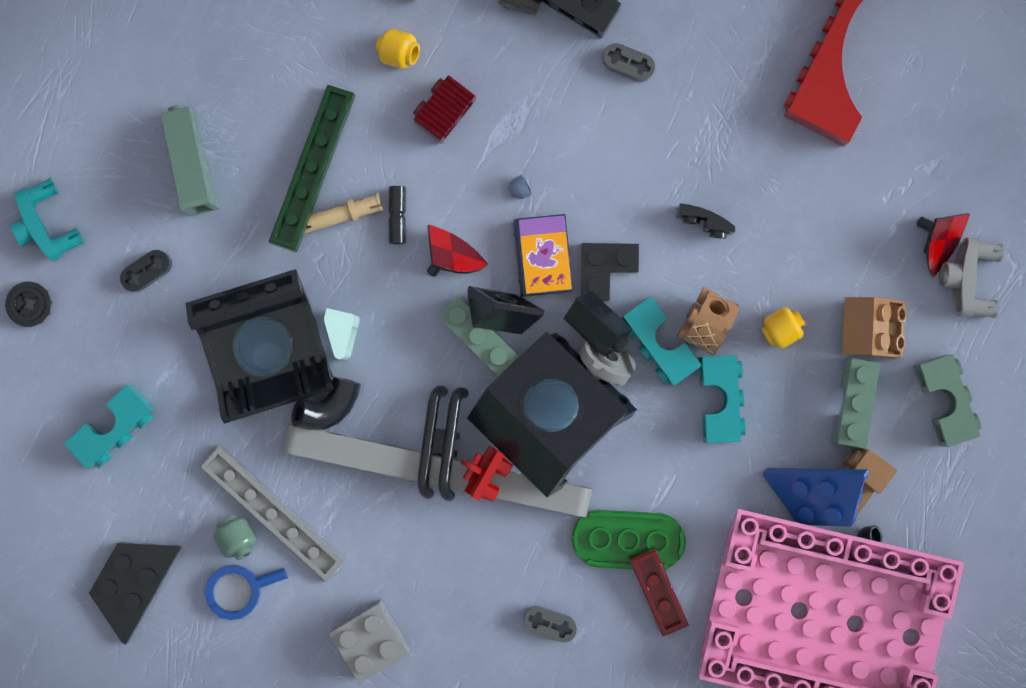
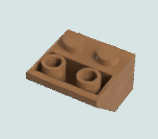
[842,297,907,358]

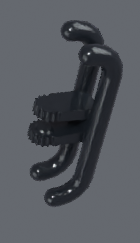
[417,385,469,501]

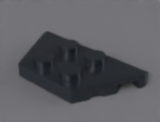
[89,542,182,645]

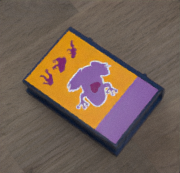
[513,214,573,297]

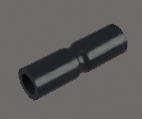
[389,186,406,244]

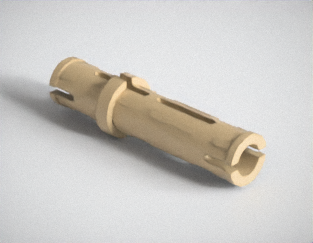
[304,193,383,235]

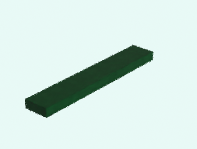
[268,84,355,253]

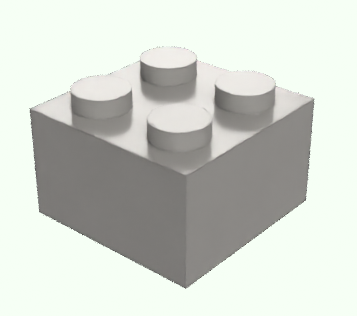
[329,600,410,684]

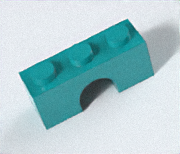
[621,296,702,386]
[699,355,746,443]
[64,385,156,469]

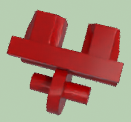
[461,445,513,502]

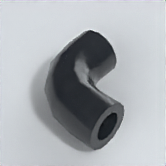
[291,376,361,430]

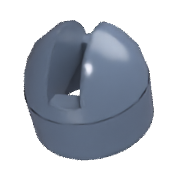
[508,175,532,199]

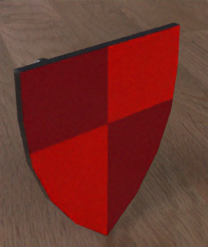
[917,213,970,277]
[427,224,488,277]

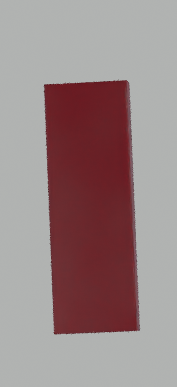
[629,547,689,636]

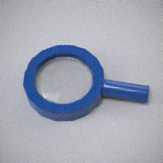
[205,565,288,620]

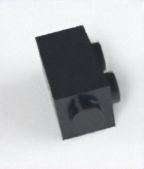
[563,292,632,357]

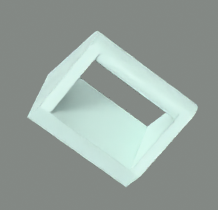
[324,308,360,360]

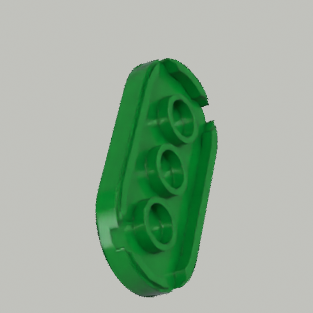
[571,510,686,570]

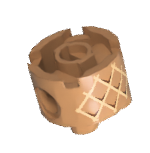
[677,287,740,356]

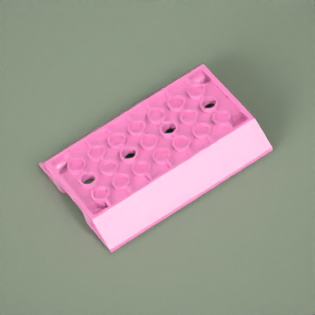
[698,509,964,688]

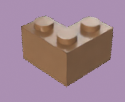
[842,447,898,515]

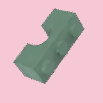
[438,296,519,377]
[914,354,981,447]
[831,358,880,449]

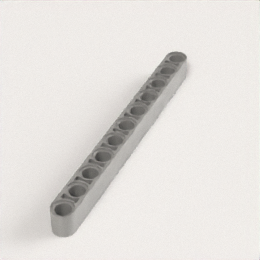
[282,424,592,517]

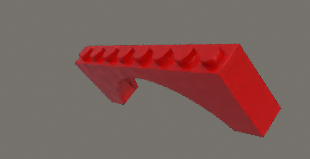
[783,0,863,147]

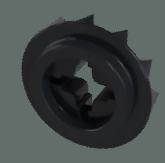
[5,281,53,327]

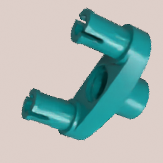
[9,177,85,262]

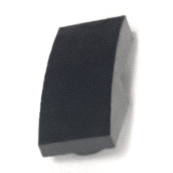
[676,203,735,239]

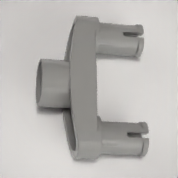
[939,237,1004,318]

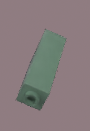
[161,104,219,216]

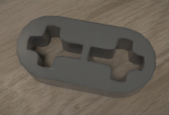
[603,43,655,82]
[524,606,577,643]

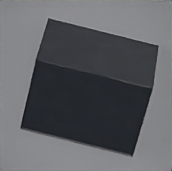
[467,286,545,334]

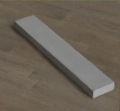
[199,445,345,582]

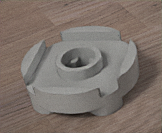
[579,341,636,386]

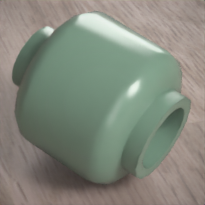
[213,515,256,560]

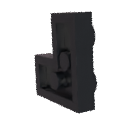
[581,243,639,301]

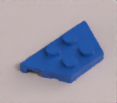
[763,468,869,527]

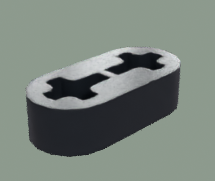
[120,250,172,292]

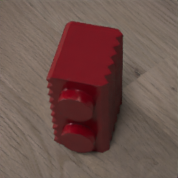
[413,75,476,144]

